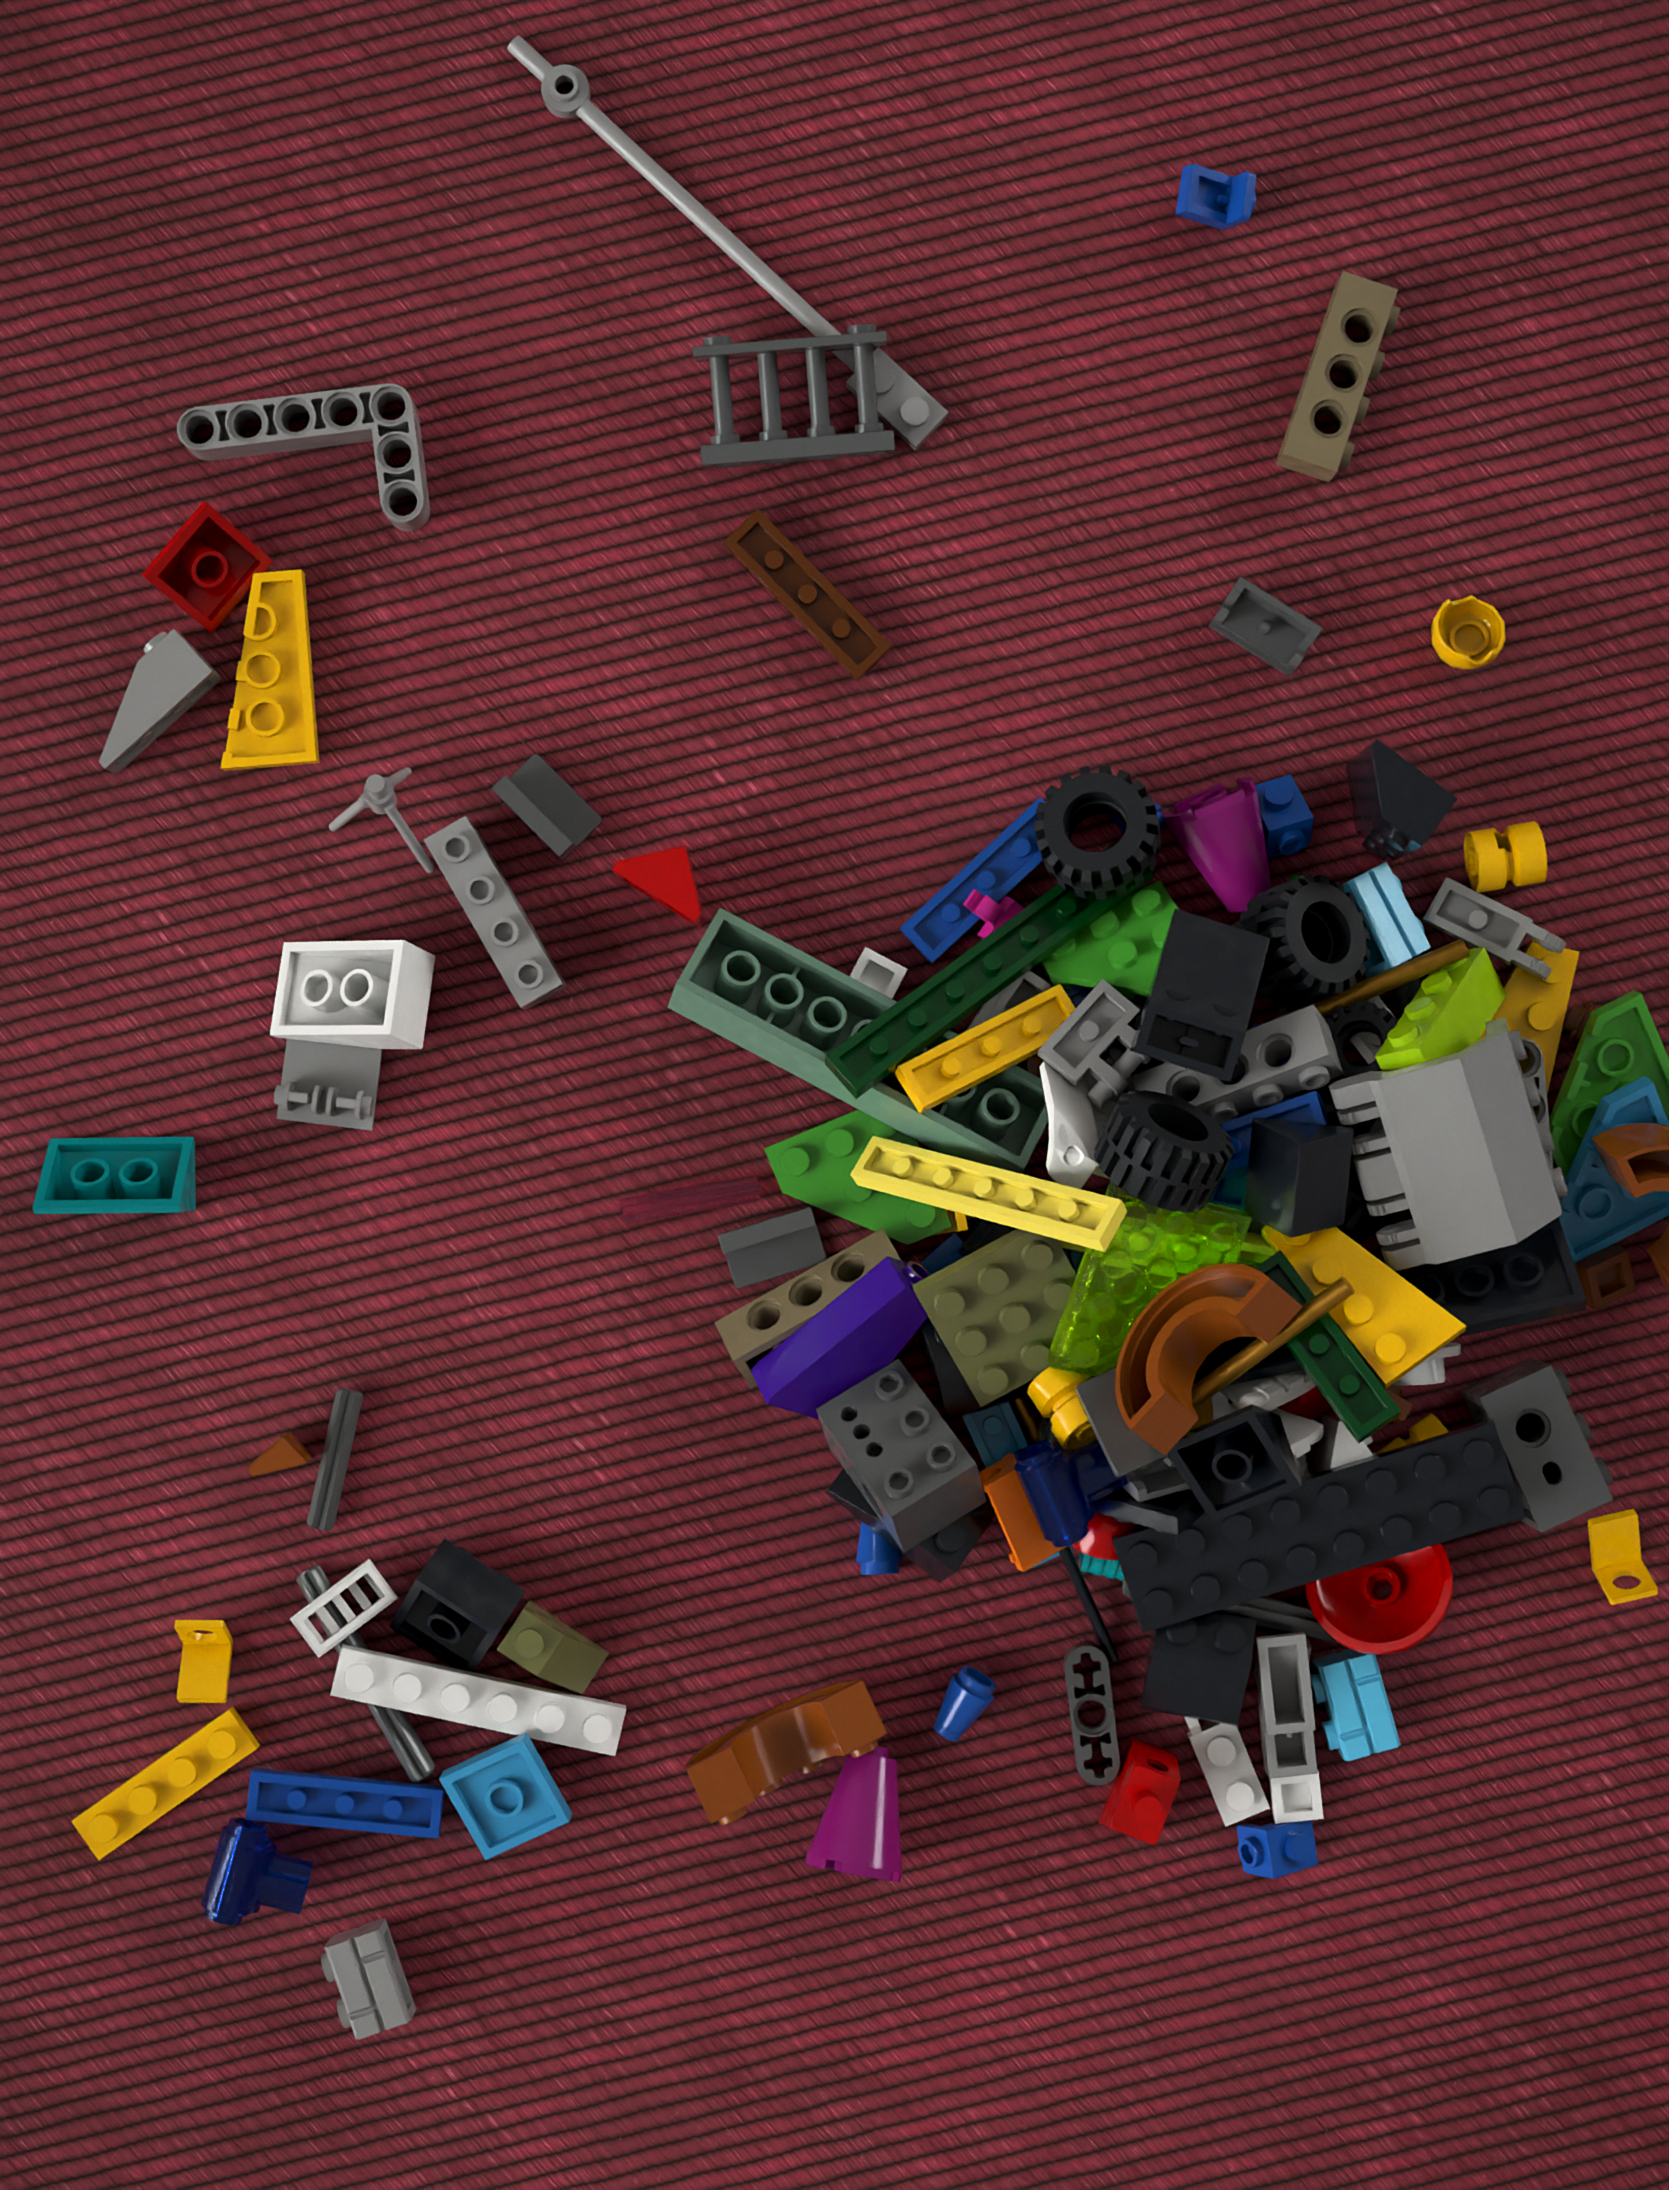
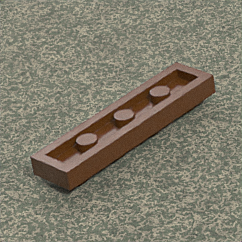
[723,509,892,682]

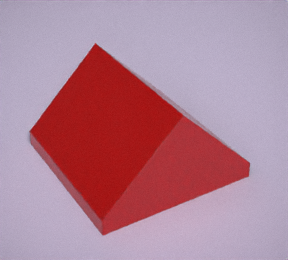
[141,501,273,634]
[612,845,705,928]

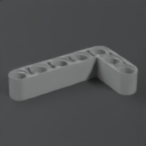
[177,383,430,532]

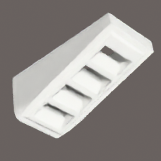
[290,1559,398,1658]

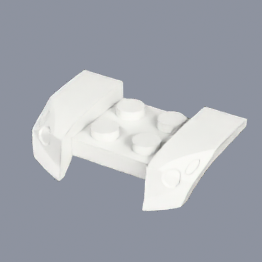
[1039,1061,1200,1220]

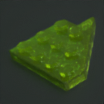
[1046,1180,1261,1377]

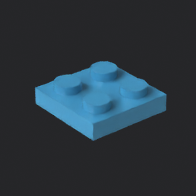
[439,1732,573,1861]

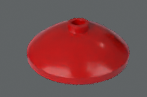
[1305,1543,1453,1655]

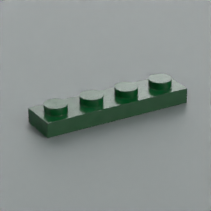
[1255,1250,1401,1444]

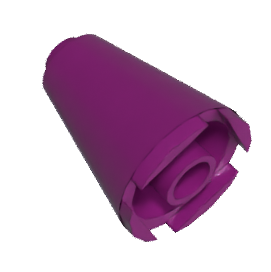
[1163,777,1273,916]
[805,1746,902,1882]

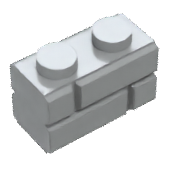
[321,1918,416,2040]

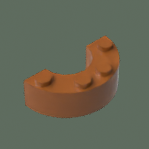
[1591,1123,1669,1290]
[1115,1263,1303,1456]
[685,1679,887,1825]

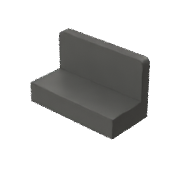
[491,754,602,861]
[718,1206,826,1288]
[1075,1368,1169,1477]

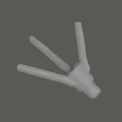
[329,767,435,873]

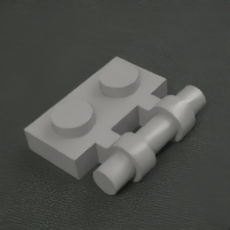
[1037,979,1152,1108]

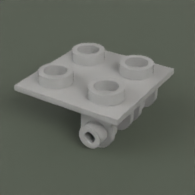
[274,1039,383,1131]

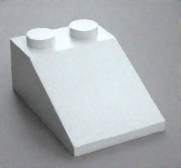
[270,940,435,1049]

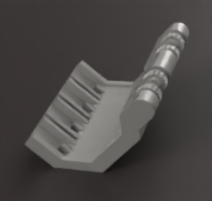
[1329,1017,1569,1271]

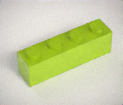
[1375,946,1507,1071]

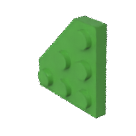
[1040,880,1179,1000]
[1549,990,1669,1178]
[764,1109,952,1245]

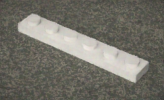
[330,1644,626,1756]

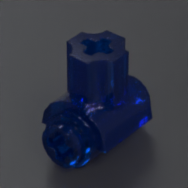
[1014,1439,1129,1547]
[201,1817,313,1925]

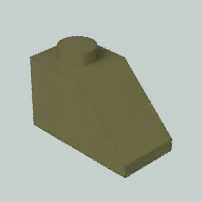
[497,1600,609,1694]

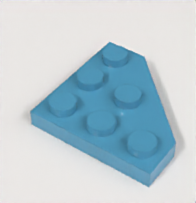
[1559,1076,1669,1264]

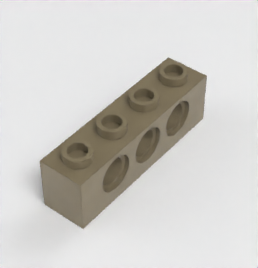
[1275,271,1401,482]
[714,1228,901,1388]

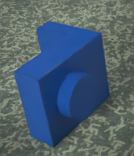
[1175,163,1256,230]
[1255,774,1314,859]
[1237,1820,1318,1879]

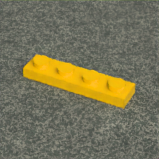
[894,984,1076,1114]
[71,1706,260,1861]

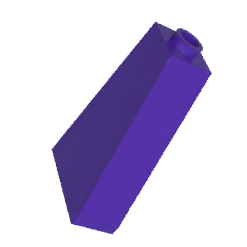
[751,1256,931,1419]

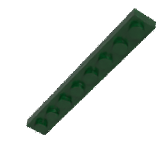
[825,836,1156,1099]

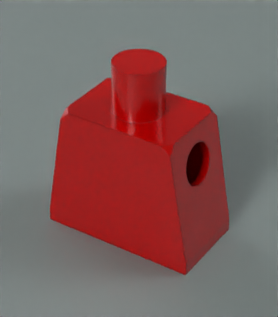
[1098,1737,1181,1846]

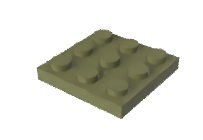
[912,1229,1111,1407]

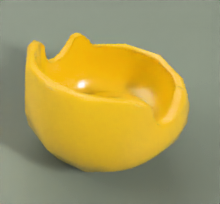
[1431,595,1506,669]

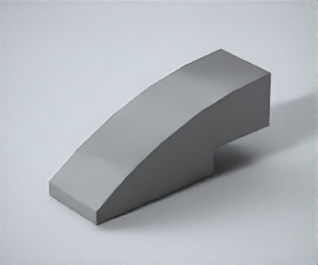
[1256,1632,1318,1779]

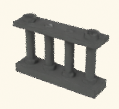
[692,324,895,469]

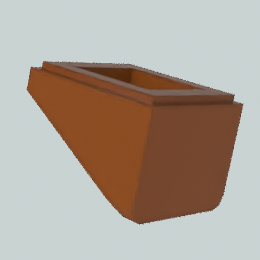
[248,1432,313,1476]

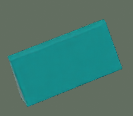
[32,1137,196,1214]

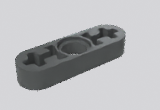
[1064,1642,1120,1785]

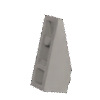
[99,629,222,775]

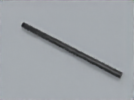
[1014,1448,1119,1662]

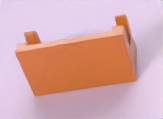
[979,1453,1068,1572]

